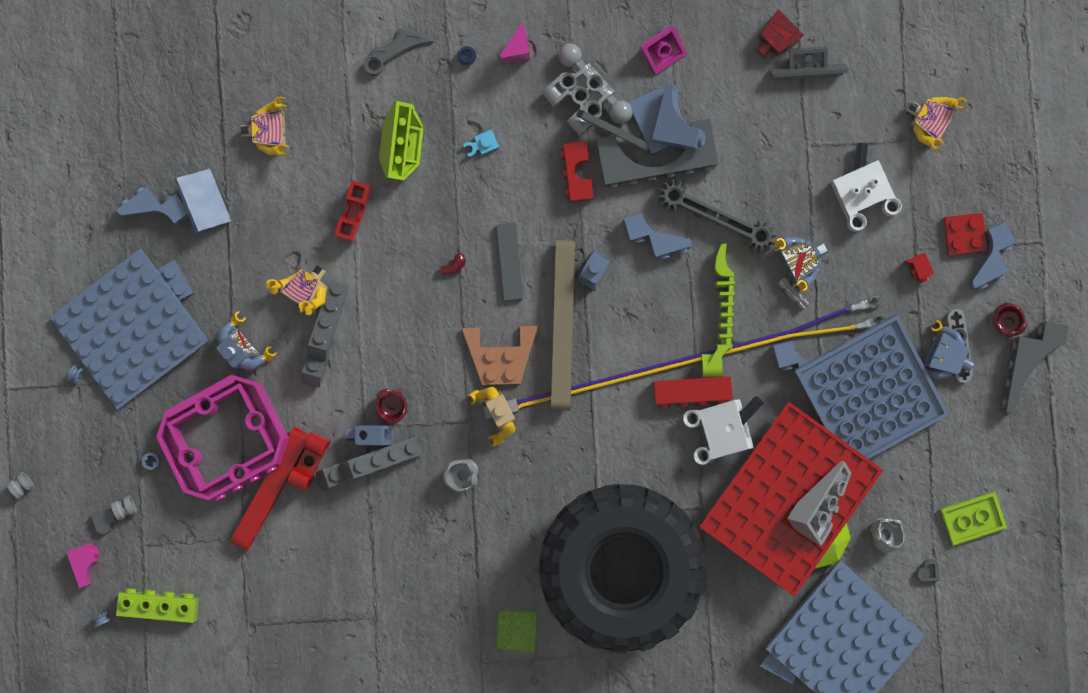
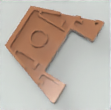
[462,326,537,385]

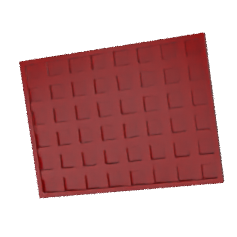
[699,402,883,597]

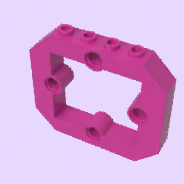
[156,375,289,502]

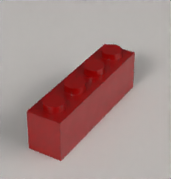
[653,376,733,408]

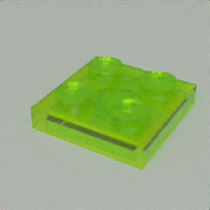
[496,610,537,651]

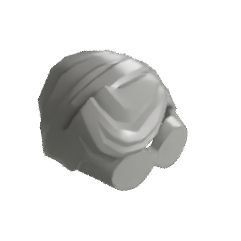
[442,459,478,492]
[870,518,905,553]

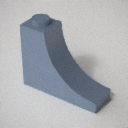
[652,84,706,152]

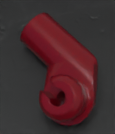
[441,253,466,275]

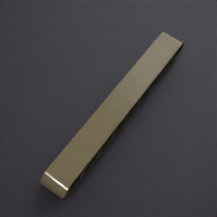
[551,240,575,411]

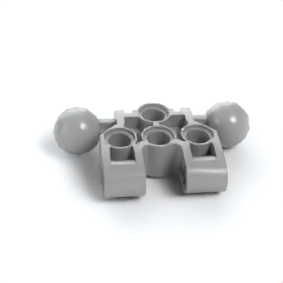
[541,43,633,136]

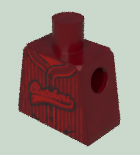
[756,9,804,57]

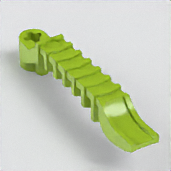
[702,244,735,377]

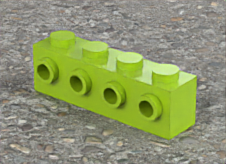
[116,588,199,623]

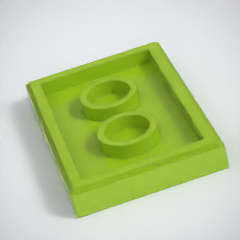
[939,491,1007,546]

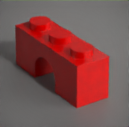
[560,141,593,203]
[334,180,372,243]

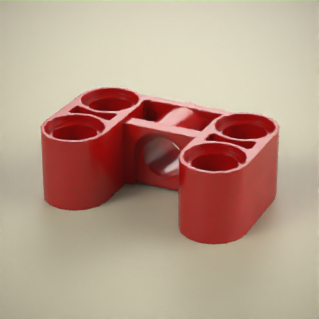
[286,431,331,491]

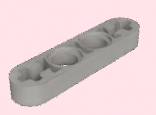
[946,309,973,383]

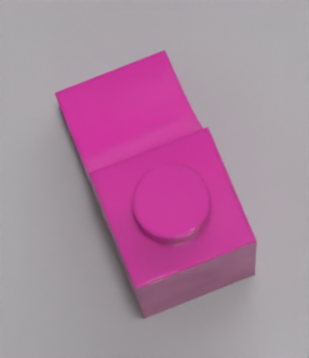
[67,542,100,588]

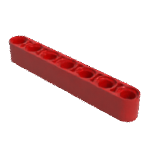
[230,426,309,552]

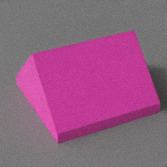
[500,24,530,65]
[639,25,687,75]

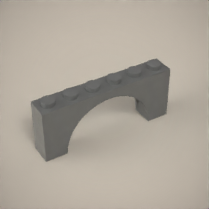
[596,119,718,189]

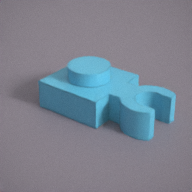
[463,130,499,157]

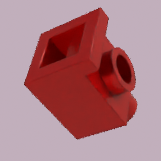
[904,253,934,284]

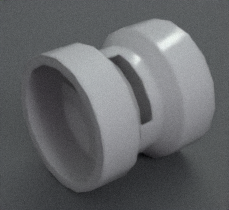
[7,472,34,499]
[111,495,137,520]

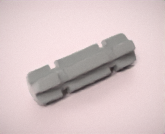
[778,277,809,310]

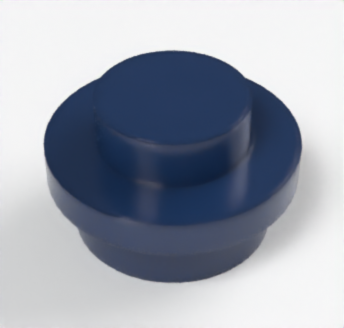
[457,46,477,66]

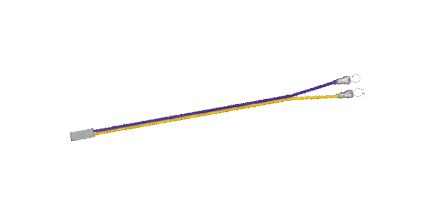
[484,296,888,419]

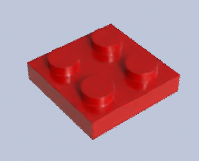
[943,213,987,255]

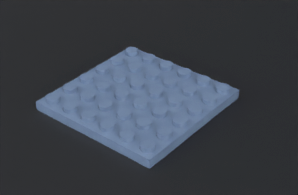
[50,249,209,410]
[794,314,949,459]
[765,560,924,693]

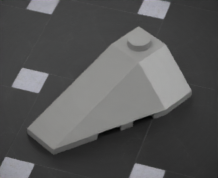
[787,461,851,546]

